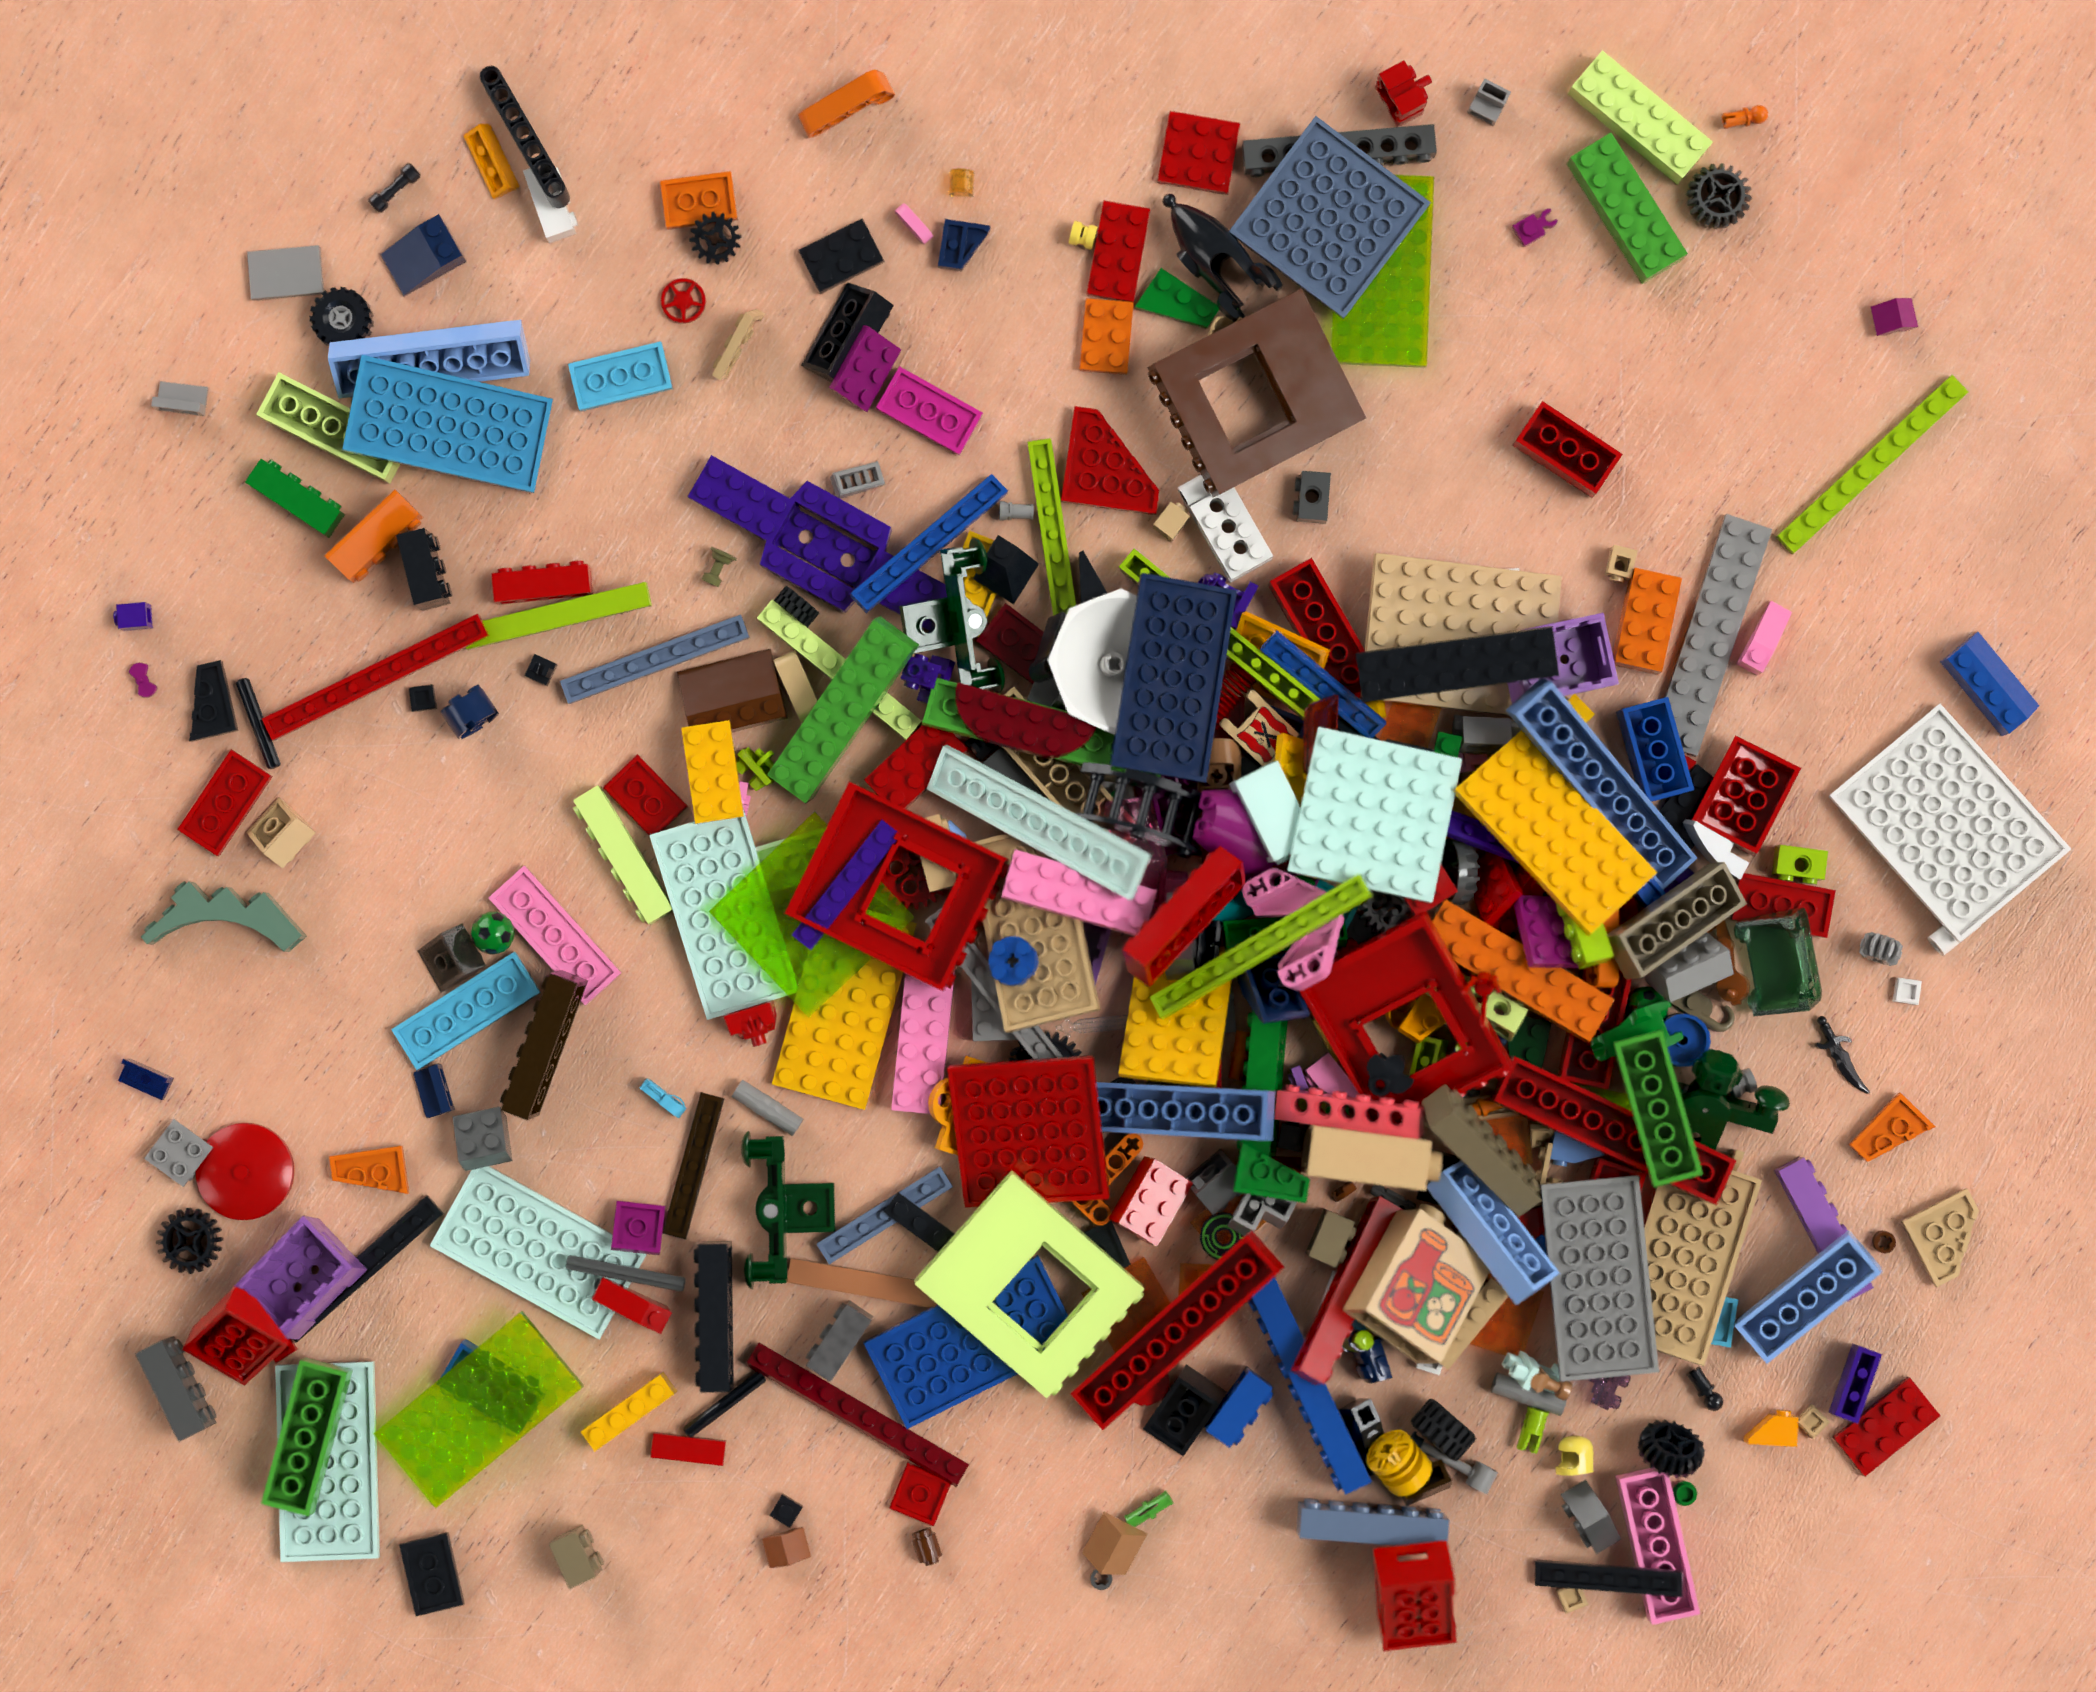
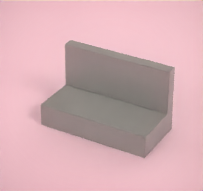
[151,381,209,416]
[1459,716,1512,755]

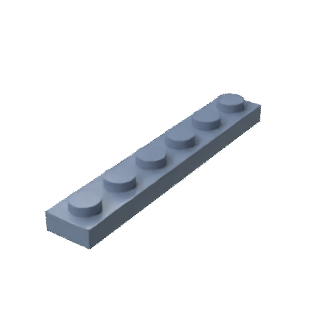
[817,1166,953,1264]

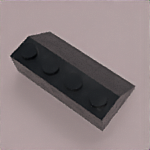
[801,282,894,382]

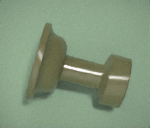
[702,546,737,587]

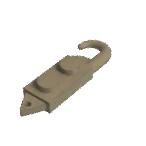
[1671,991,1735,1032]

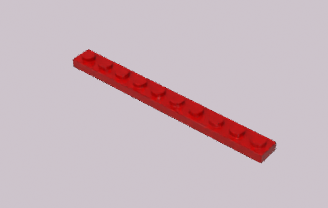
[262,614,489,741]

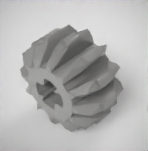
[1859,932,1903,966]

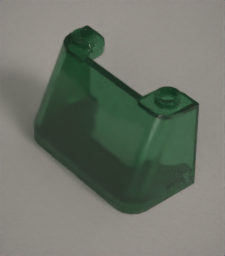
[1734,908,1822,1016]

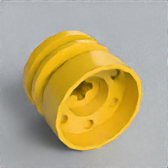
[1367,1430,1432,1496]

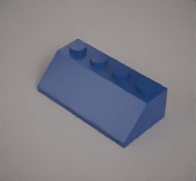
[1940,632,2040,736]
[1616,697,1694,802]

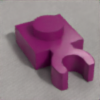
[1512,208,1558,247]

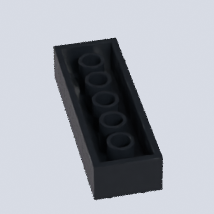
[694,1241,734,1393]

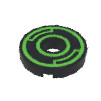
[1200,1212,1244,1260]

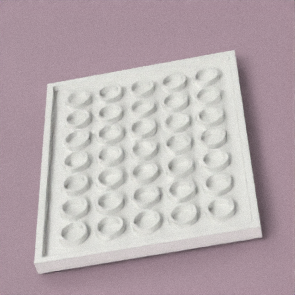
[1828,704,2071,943]

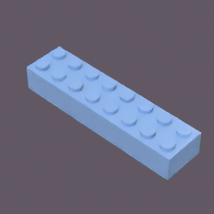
[328,320,530,399]

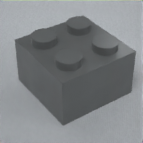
[453,1107,513,1171]

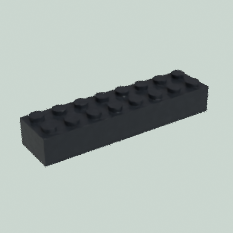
[1356,626,1559,702]

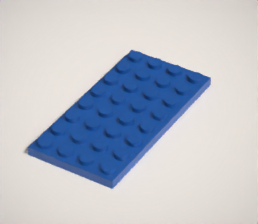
[863,1255,1068,1429]

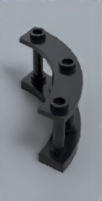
[1074,762,1202,858]

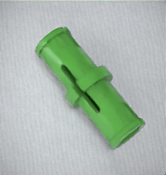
[1124,1490,1174,1527]

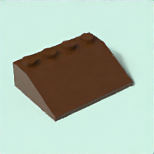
[677,649,788,733]

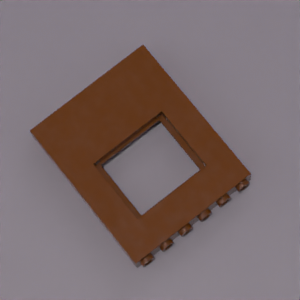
[1147,288,1366,497]

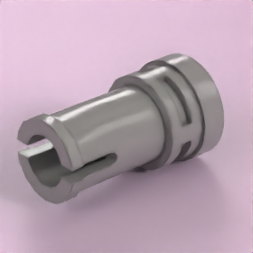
[999,501,1034,521]

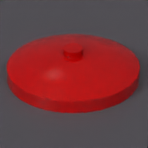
[196,1123,294,1220]

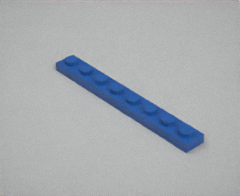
[850,474,1008,614]

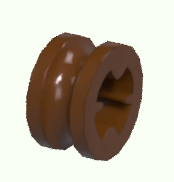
[1872,1230,1896,1253]

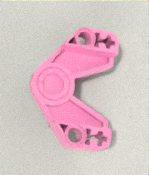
[1242,868,1344,991]

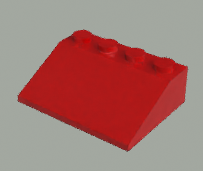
[1692,735,1801,857]
[182,1286,289,1386]

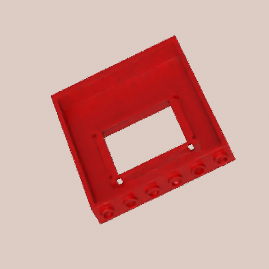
[784,782,1010,991]
[1295,910,1512,1123]

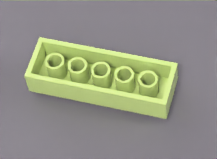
[1568,50,1713,185]
[256,372,400,484]

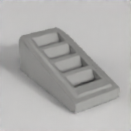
[830,462,885,499]

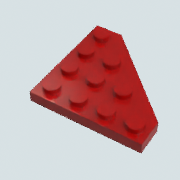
[1061,406,1160,515]

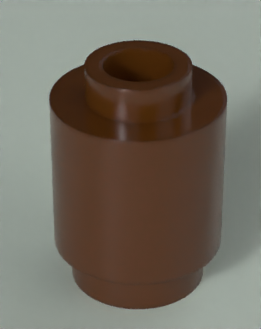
[912,1527,942,1566]

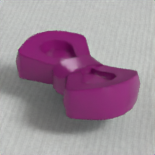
[129,663,158,698]

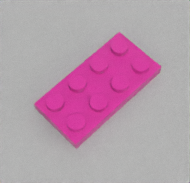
[876,366,983,456]

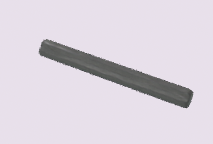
[566,1255,686,1292]

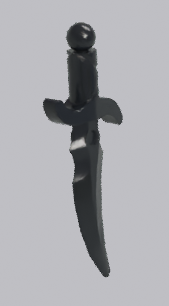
[1815,1016,1870,1094]

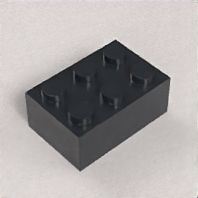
[396,528,452,611]

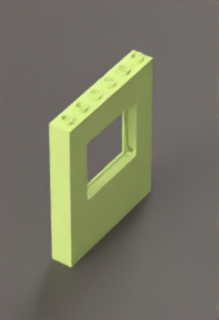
[914,1170,1144,1398]

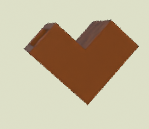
[762,1527,811,1568]

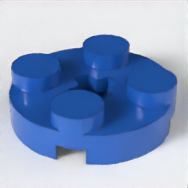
[989,936,1038,986]

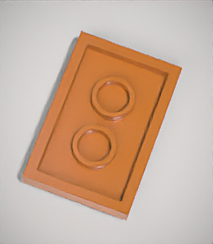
[660,171,738,230]
[1080,298,1134,375]

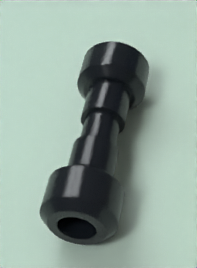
[368,163,420,213]

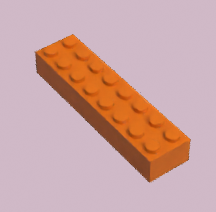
[1431,899,1615,1042]

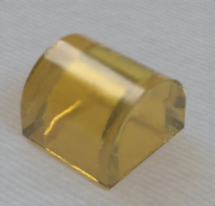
[949,168,974,197]

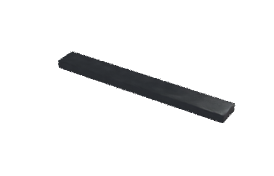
[293,1195,444,1343]

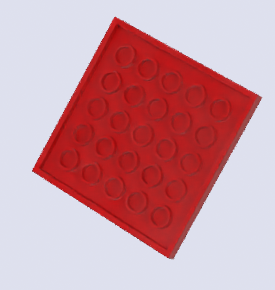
[947,1055,1110,1208]

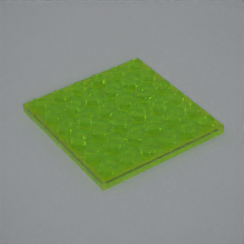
[709,812,915,1017]

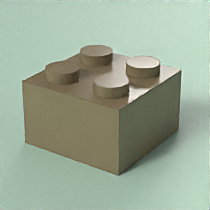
[1305,1208,1356,1267]
[549,1525,604,1589]

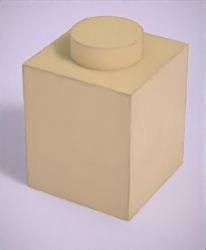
[1153,502,1190,542]

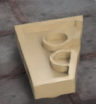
[712,309,765,380]

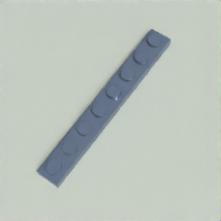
[560,615,750,704]

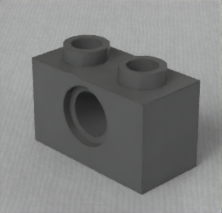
[1293,471,1331,524]

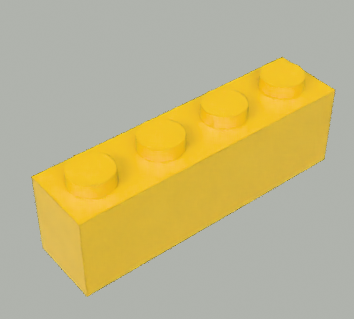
[581,1372,677,1452]

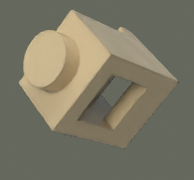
[1605,545,1638,584]

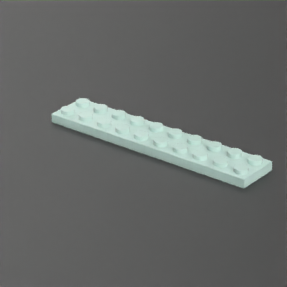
[927,745,1151,900]

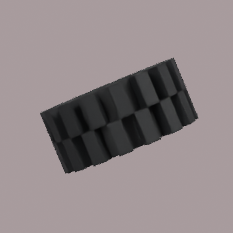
[774,586,819,628]

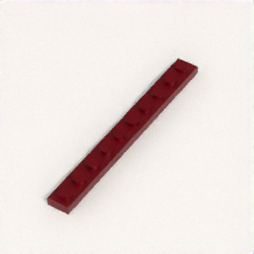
[746,1342,969,1487]

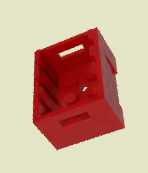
[1373,1540,1457,1652]

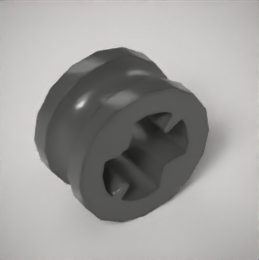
[1090,1569,1112,1590]

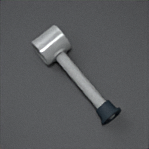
[1411,1431,1498,1494]

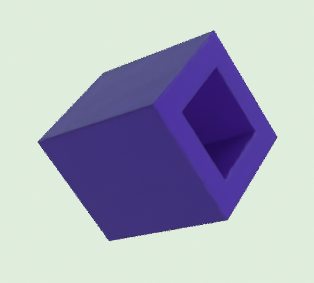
[113,602,153,631]

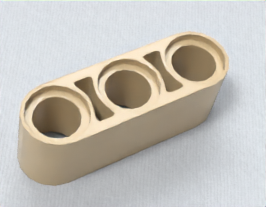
[773,650,818,723]

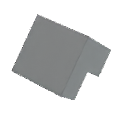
[1467,78,1511,126]

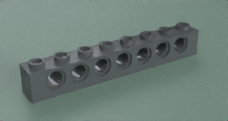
[1242,124,1437,177]

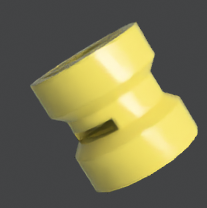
[1069,221,1098,250]

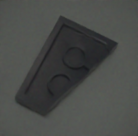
[189,660,238,742]

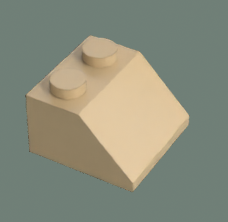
[246,797,316,868]

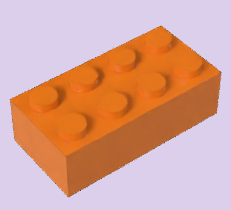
[1613,568,1682,675]

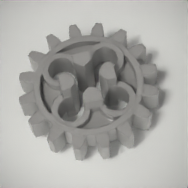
[1358,890,1411,933]

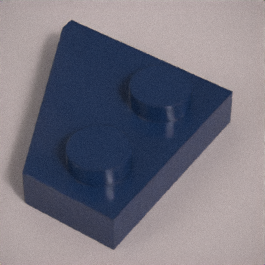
[938,219,991,271]

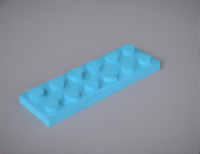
[391,952,541,1070]

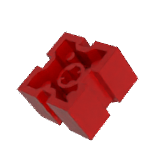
[1375,60,1432,127]

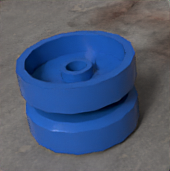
[1664,1014,1711,1067]

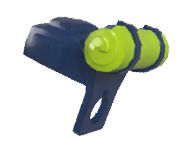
[1342,1330,1392,1384]

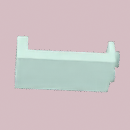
[1229,761,1301,864]

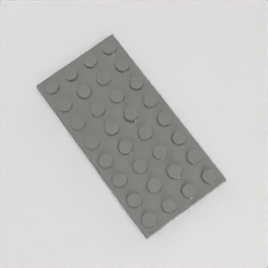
[1540,1175,1659,1382]

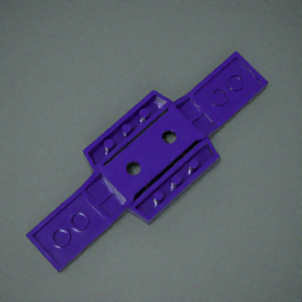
[688,455,947,631]

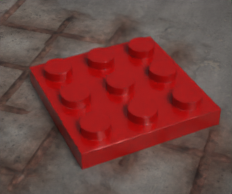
[1157,111,1240,195]

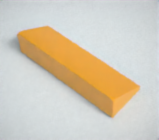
[463,124,520,199]

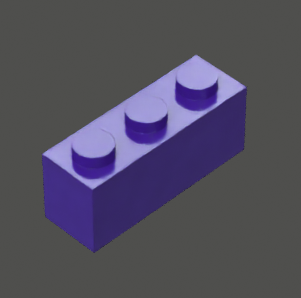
[1829,1343,1882,1424]

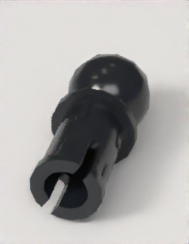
[1687,1366,1724,1411]

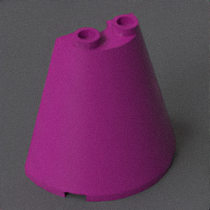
[1193,789,1278,882]

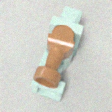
[1502,1351,1572,1401]

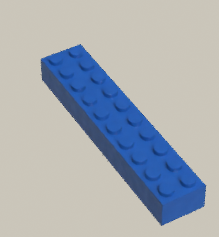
[1248,1277,1372,1495]

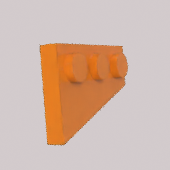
[1848,1093,1936,1162]
[329,1145,409,1194]

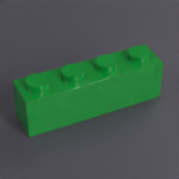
[245,459,345,538]

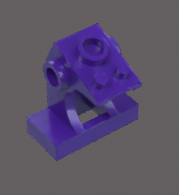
[1198,572,1258,630]
[901,653,956,704]

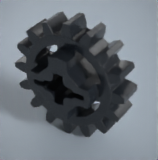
[689,211,741,265]

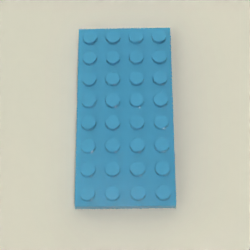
[342,355,553,493]

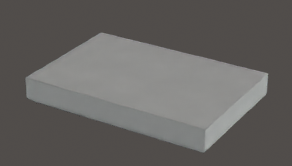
[247,245,324,301]

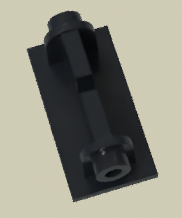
[1195,920,1223,969]

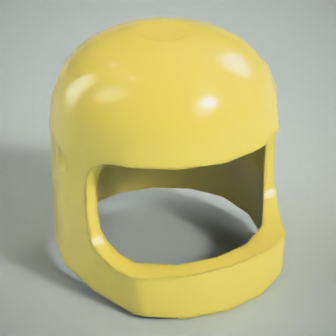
[1556,1436,1593,1476]

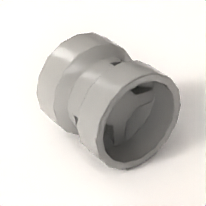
[1730,1068,1757,1099]

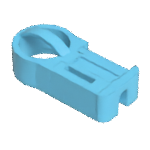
[639,1078,687,1118]

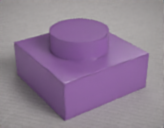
[1287,1065,1308,1090]

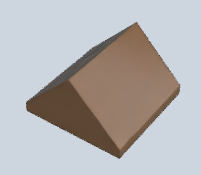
[1082,1512,1147,1575]

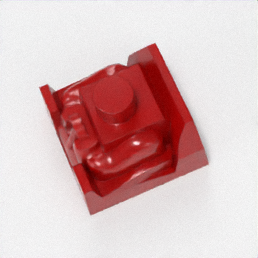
[723,1000,777,1047]

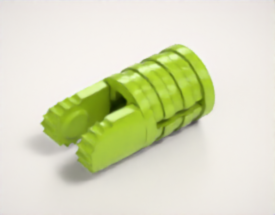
[1517,1406,1549,1454]

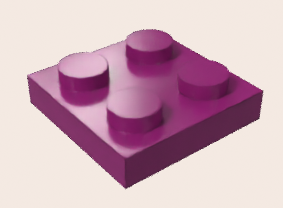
[611,1201,665,1255]

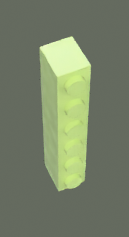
[573,785,673,925]

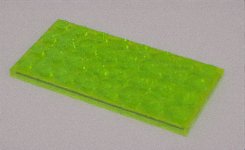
[1331,175,1434,368]
[374,1311,584,1508]

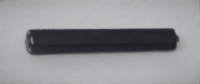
[236,678,281,769]
[683,1372,766,1438]

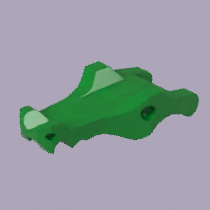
[1590,999,1684,1061]

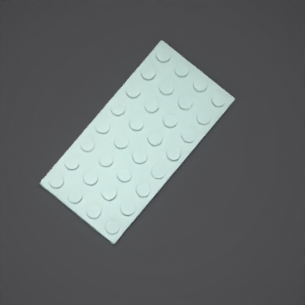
[649,808,799,1020]
[430,1166,647,1340]
[275,1361,380,1562]

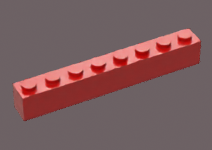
[1291,1196,1403,1385]

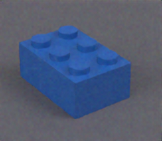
[1204,1366,1273,1448]

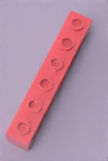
[1275,1084,1425,1139]

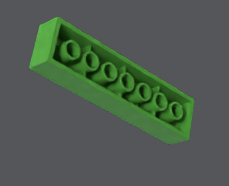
[767,616,919,804]

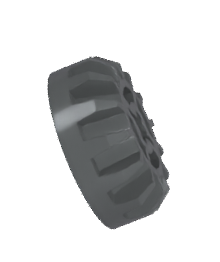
[1441,839,1480,905]

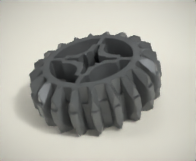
[1686,163,1752,229]

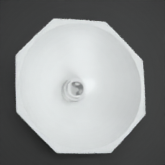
[1048,589,1137,735]

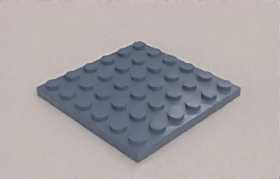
[1229,116,1431,319]

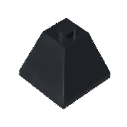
[973,535,1039,605]

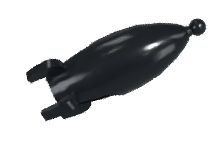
[1162,194,1283,322]

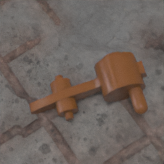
[1716,920,1750,1006]

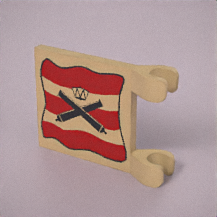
[1219,690,1299,766]

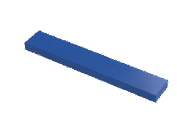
[1260,630,1386,739]

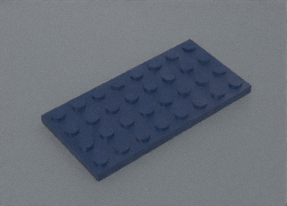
[1110,573,1237,783]

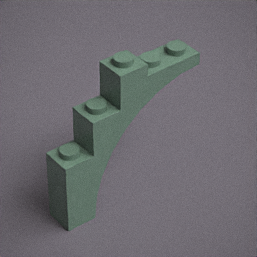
[141,881,307,952]

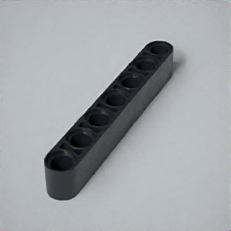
[480,66,570,208]

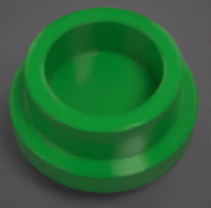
[1672,1481,1697,1506]

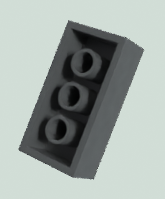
[136,1336,217,1442]

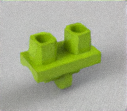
[736,747,775,791]

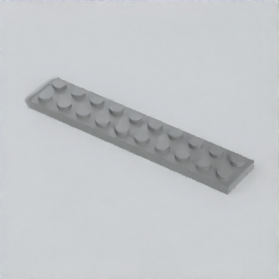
[1664,514,1772,757]

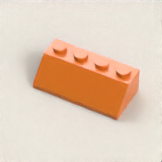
[325,490,423,583]

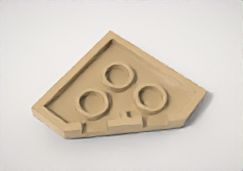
[1901,1188,1979,1287]

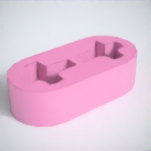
[894,203,933,245]

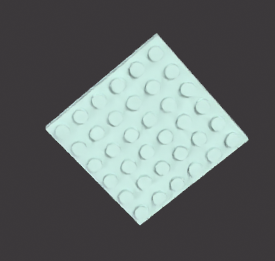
[1287,727,1462,903]

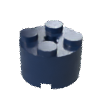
[440,684,499,739]

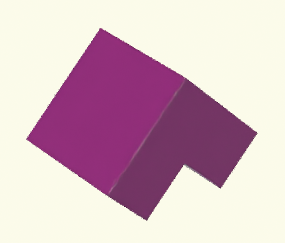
[1871,298,1918,336]

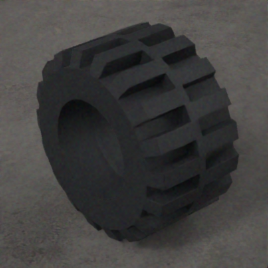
[1410,1398,1476,1461]

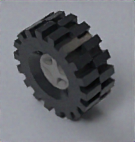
[310,287,374,347]

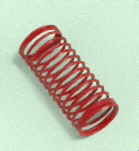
[1216,662,1256,725]

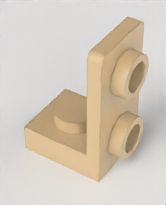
[1534,1142,1564,1185]

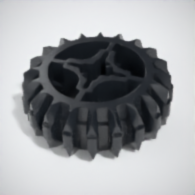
[156,1208,223,1274]
[1638,1419,1705,1479]

